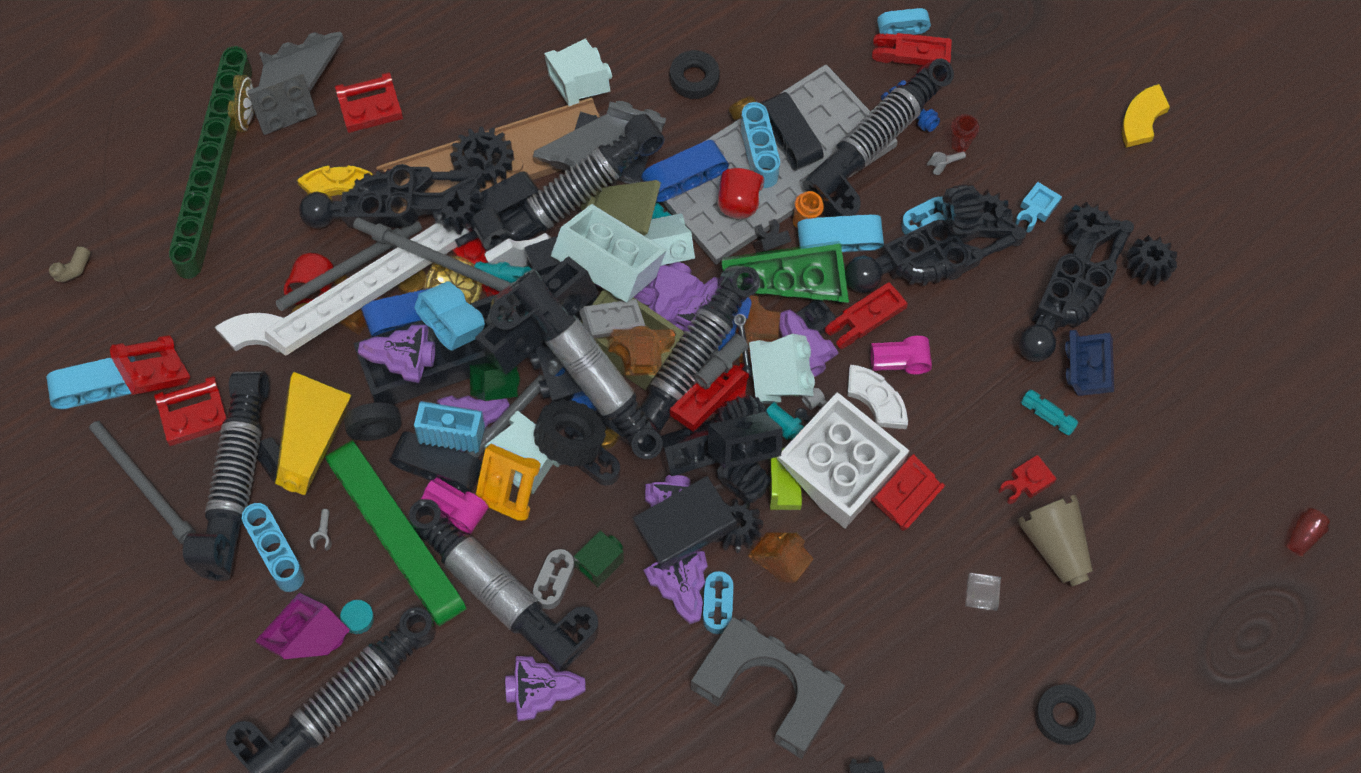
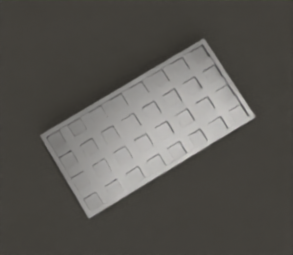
[662,65,898,265]

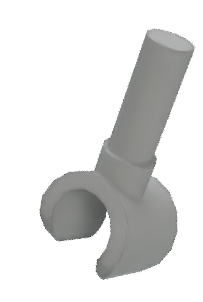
[927,152,966,175]
[802,388,827,410]
[310,509,332,551]

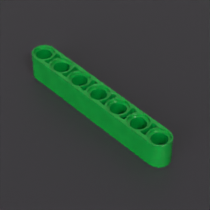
[325,440,467,627]

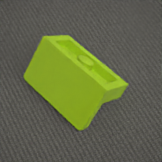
[769,448,802,510]

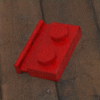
[871,454,946,531]

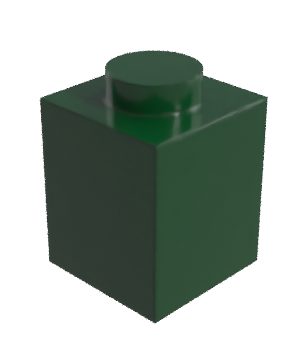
[470,363,520,401]
[574,530,624,588]

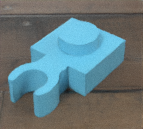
[1015,182,1062,232]

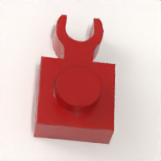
[999,455,1057,504]

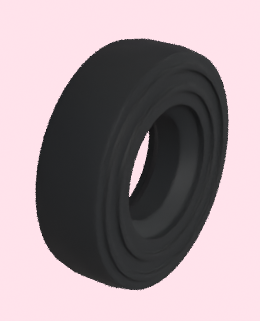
[669,50,720,99]
[344,402,401,441]
[1035,684,1096,745]

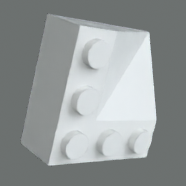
[777,392,909,529]

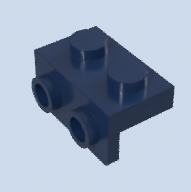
[1065,330,1114,396]

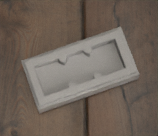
[579,299,646,338]

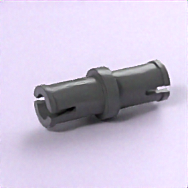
[694,334,749,389]

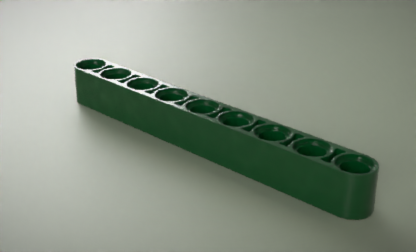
[169,46,252,279]

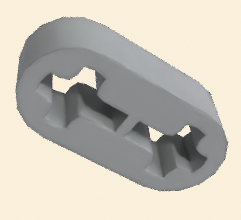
[533,549,575,610]

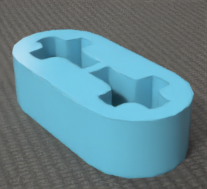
[877,8,931,35]
[901,197,945,235]
[703,571,733,634]

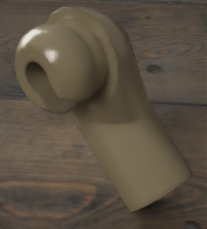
[49,247,91,283]

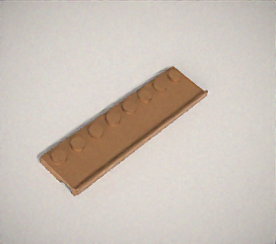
[376,98,600,217]

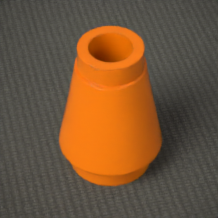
[793,191,824,228]

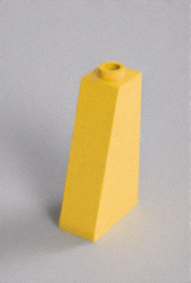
[275,372,351,495]

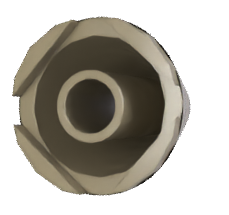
[1017,495,1093,587]

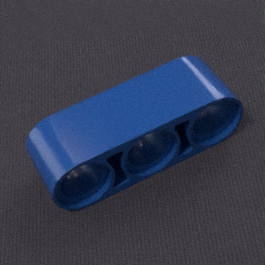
[641,140,729,202]
[361,288,431,337]

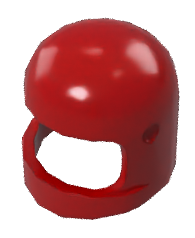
[717,168,765,219]
[284,253,334,305]

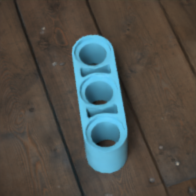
[741,102,780,188]
[797,215,884,252]
[46,357,136,409]
[242,503,305,592]

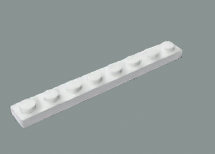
[265,223,469,356]

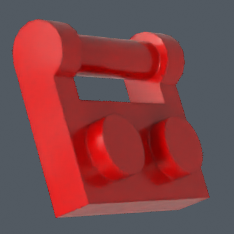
[335,72,403,133]
[110,335,190,395]
[154,376,227,446]

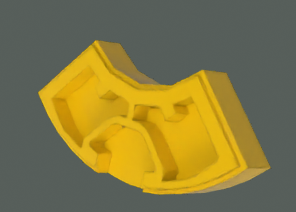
[1122,84,1170,147]
[297,165,373,196]

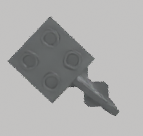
[247,32,343,135]
[533,101,666,186]

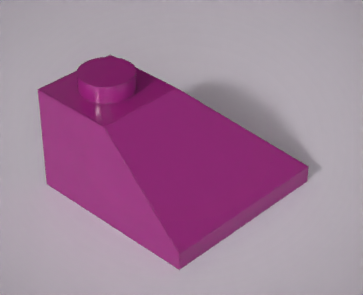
[255,593,350,659]

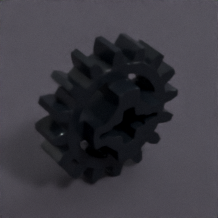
[450,126,514,187]

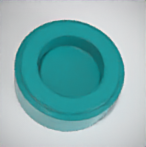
[340,600,374,634]

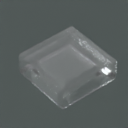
[965,573,1001,611]

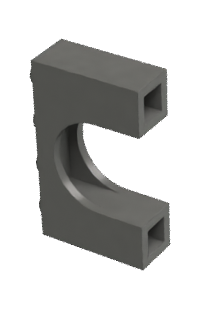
[691,617,845,759]

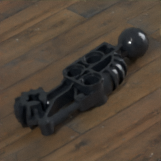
[298,164,486,235]
[845,189,1026,293]
[1018,201,1134,362]

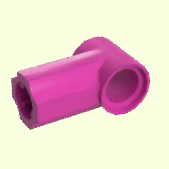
[870,336,932,375]
[421,477,489,534]

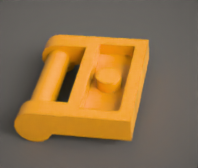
[476,444,541,521]

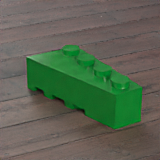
[722,241,849,303]

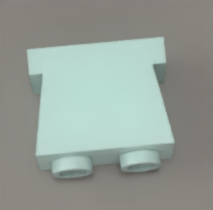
[544,39,612,106]
[645,213,695,265]
[749,334,815,404]
[485,411,561,494]

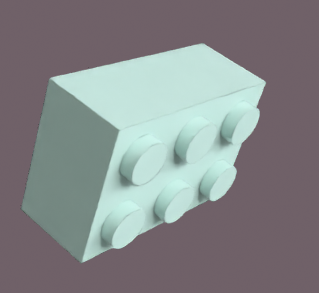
[551,204,667,303]

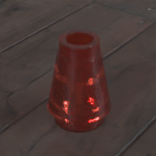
[951,114,980,152]
[1287,508,1330,556]

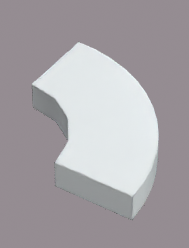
[485,233,551,267]
[215,313,283,353]
[847,365,908,429]

